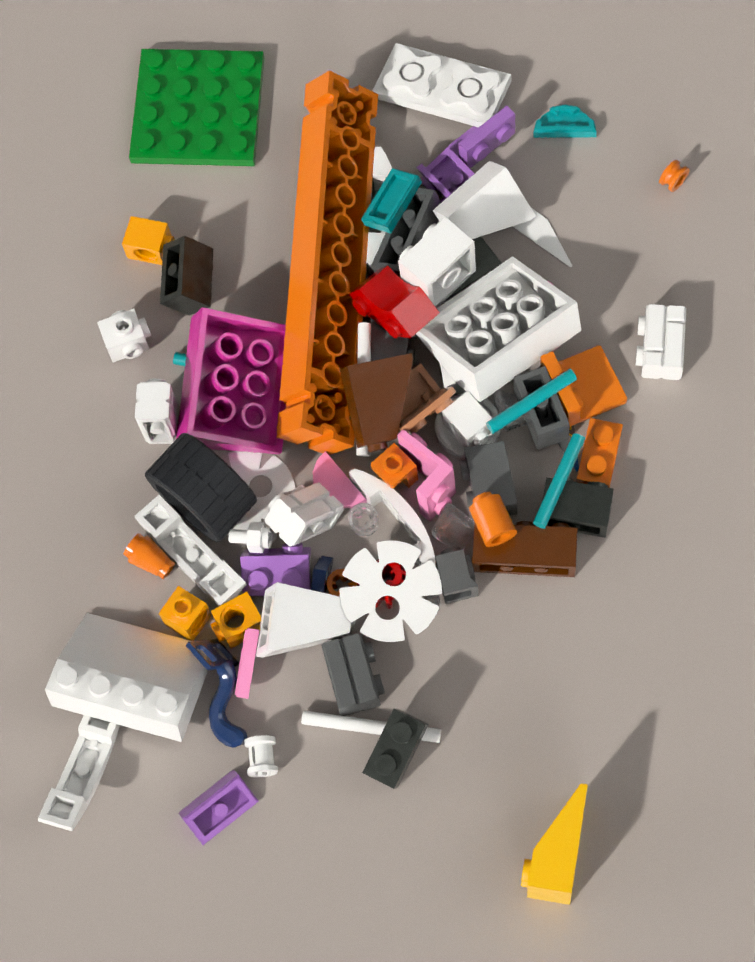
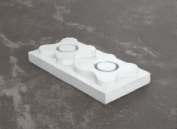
[372,43,512,127]

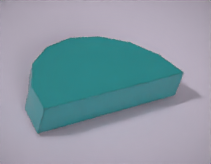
[533,104,597,138]

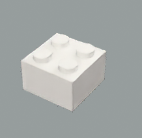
[398,217,476,308]

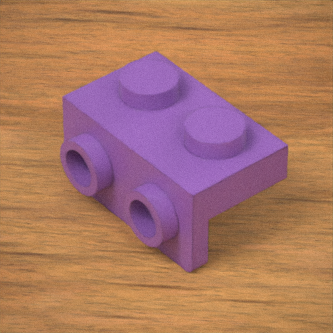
[448,106,515,168]
[416,147,475,203]
[240,543,311,596]

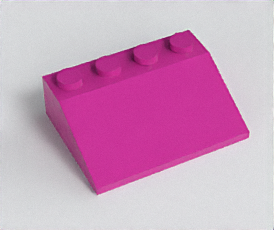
[176,307,286,454]

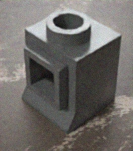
[435,547,479,604]

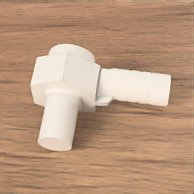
[229,522,277,553]

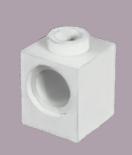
[442,391,493,448]

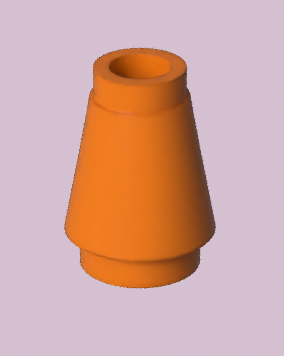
[123,533,175,580]

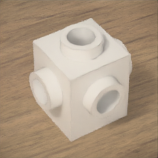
[97,308,151,363]

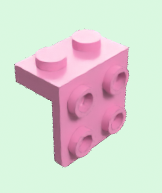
[397,430,456,521]

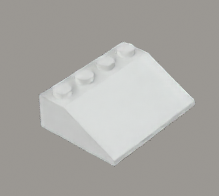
[416,256,581,402]
[45,613,215,742]

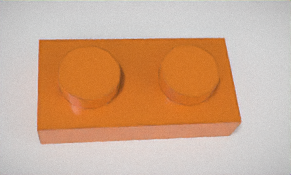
[576,418,623,488]

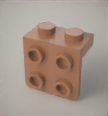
[398,363,456,434]

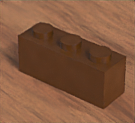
[472,521,578,577]

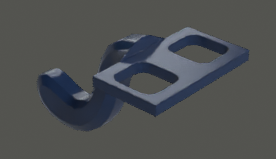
[185,639,248,748]

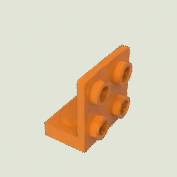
[540,345,627,427]

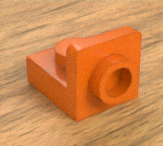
[371,443,419,488]

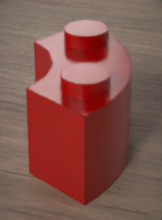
[349,265,440,338]

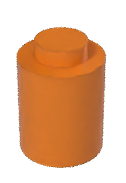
[469,492,517,547]

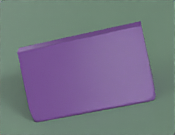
[179,770,259,845]

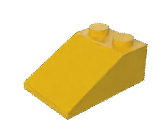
[521,784,588,905]

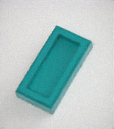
[361,168,422,234]

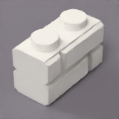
[636,304,686,380]
[135,378,180,444]
[265,483,344,546]

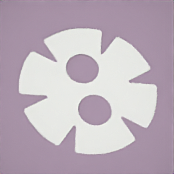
[228,451,295,530]
[339,541,442,642]

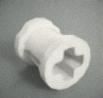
[244,735,278,777]

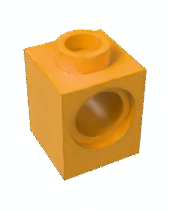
[122,216,175,265]
[159,586,212,641]
[210,591,261,649]

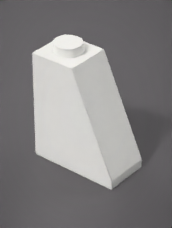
[433,161,536,239]
[256,582,356,658]

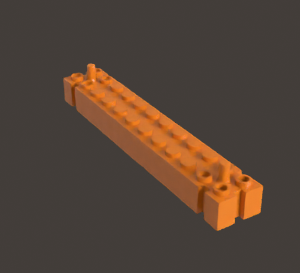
[276,70,378,455]

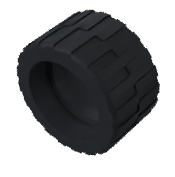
[145,433,257,542]

